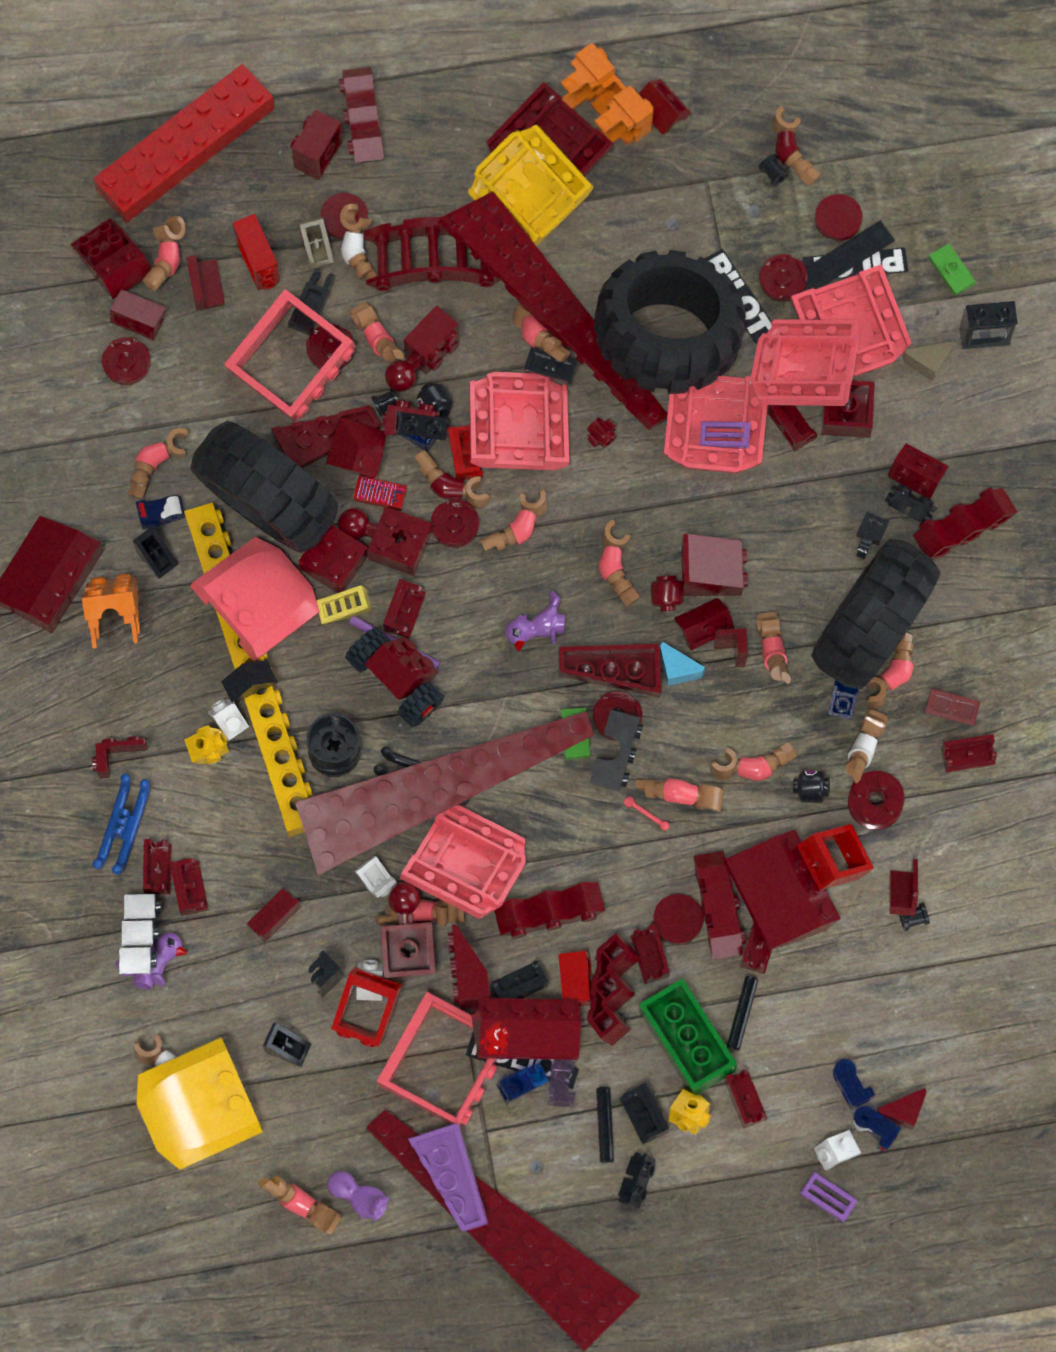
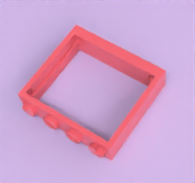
[224,289,356,422]
[377,992,498,1127]

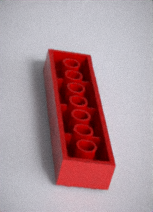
[93,63,275,224]

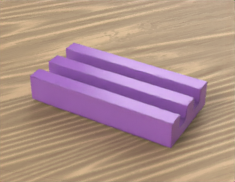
[700,421,751,448]
[800,1172,858,1223]

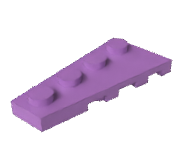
[408,1123,488,1232]

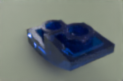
[827,680,859,720]

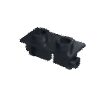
[398,411,450,441]
[885,484,938,524]
[617,1152,655,1209]

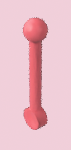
[624,796,670,831]

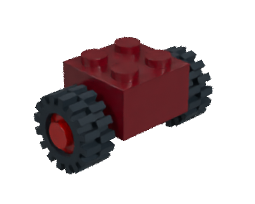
[345,627,444,728]

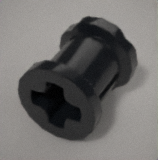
[758,154,790,186]
[371,388,399,417]
[899,903,930,931]

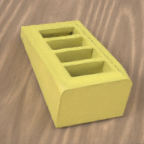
[316,585,372,625]

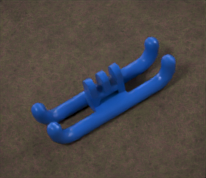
[92,774,150,875]

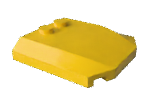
[468,125,594,247]
[136,1037,263,1170]

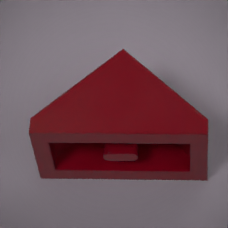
[876,1088,927,1130]

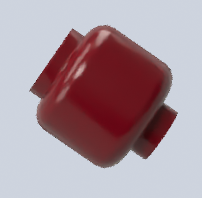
[650,576,683,612]

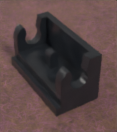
[524,347,578,385]
[308,950,343,998]
[490,961,548,999]
[620,1083,669,1145]

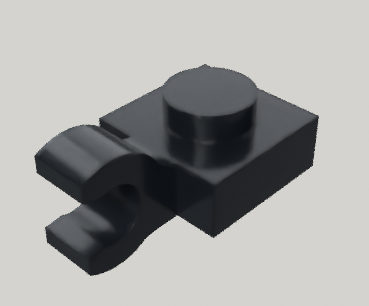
[856,512,889,560]

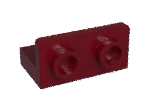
[888,443,949,499]

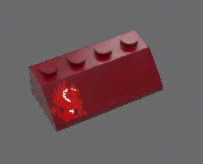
[471,998,581,1060]

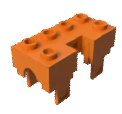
[560,43,653,145]
[82,573,141,649]

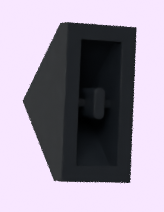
[133,526,178,579]
[221,660,278,704]
[263,1022,311,1067]

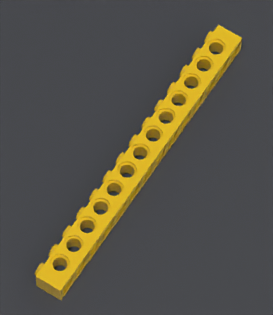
[184,502,313,837]

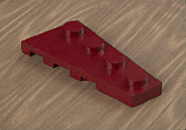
[271,405,381,468]

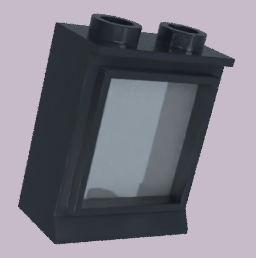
[959,301,1018,349]

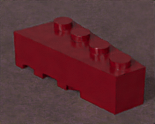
[558,644,661,698]

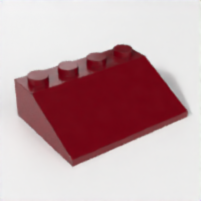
[0,516,104,634]
[723,830,841,951]

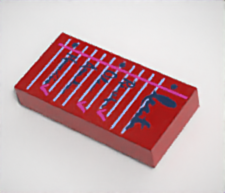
[353,476,407,511]

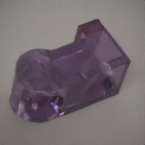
[548,1060,575,1108]

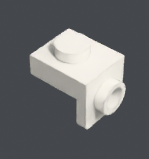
[208,699,249,741]
[354,855,397,898]
[356,960,384,1001]
[814,1130,861,1170]

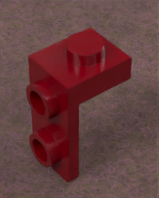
[382,400,440,436]
[92,736,148,779]

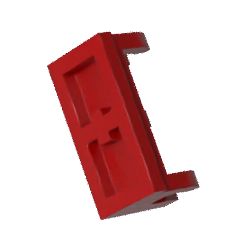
[448,425,483,480]
[558,950,593,1007]

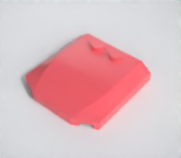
[790,264,912,378]
[750,319,859,406]
[469,372,569,470]
[664,376,767,474]
[190,537,319,662]
[400,805,526,919]

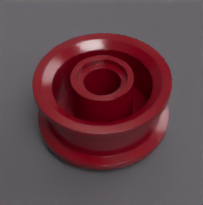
[848,771,905,830]

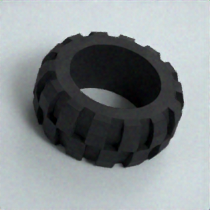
[594,250,746,394]
[190,420,338,553]
[811,539,941,689]

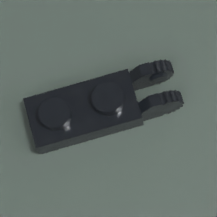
[288,268,335,336]

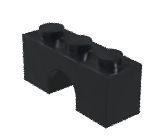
[590,710,643,792]

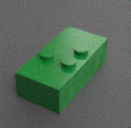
[639,978,737,1095]

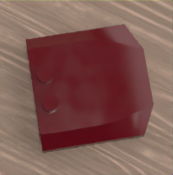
[486,82,614,176]

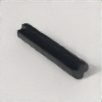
[727,976,758,1051]
[596,1086,614,1163]

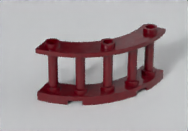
[364,217,501,291]

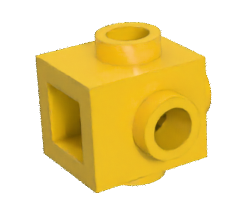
[184,726,229,765]
[669,1089,711,1135]

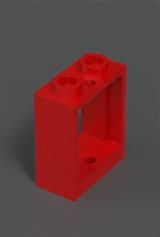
[232,214,280,291]
[797,824,874,891]
[331,967,402,1047]

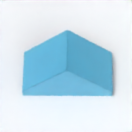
[660,642,705,686]

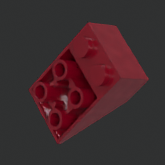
[71,218,151,299]
[448,924,490,1010]

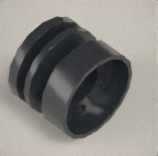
[307,713,361,777]

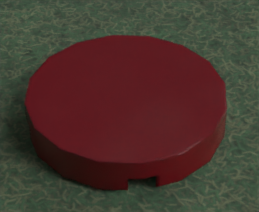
[320,193,368,240]
[814,194,863,241]
[759,254,807,302]
[306,324,355,369]
[102,337,151,385]
[431,499,480,548]
[592,691,642,741]
[653,894,704,945]

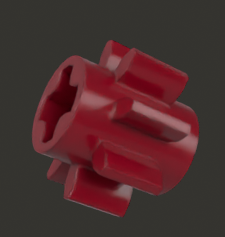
[587,418,617,448]

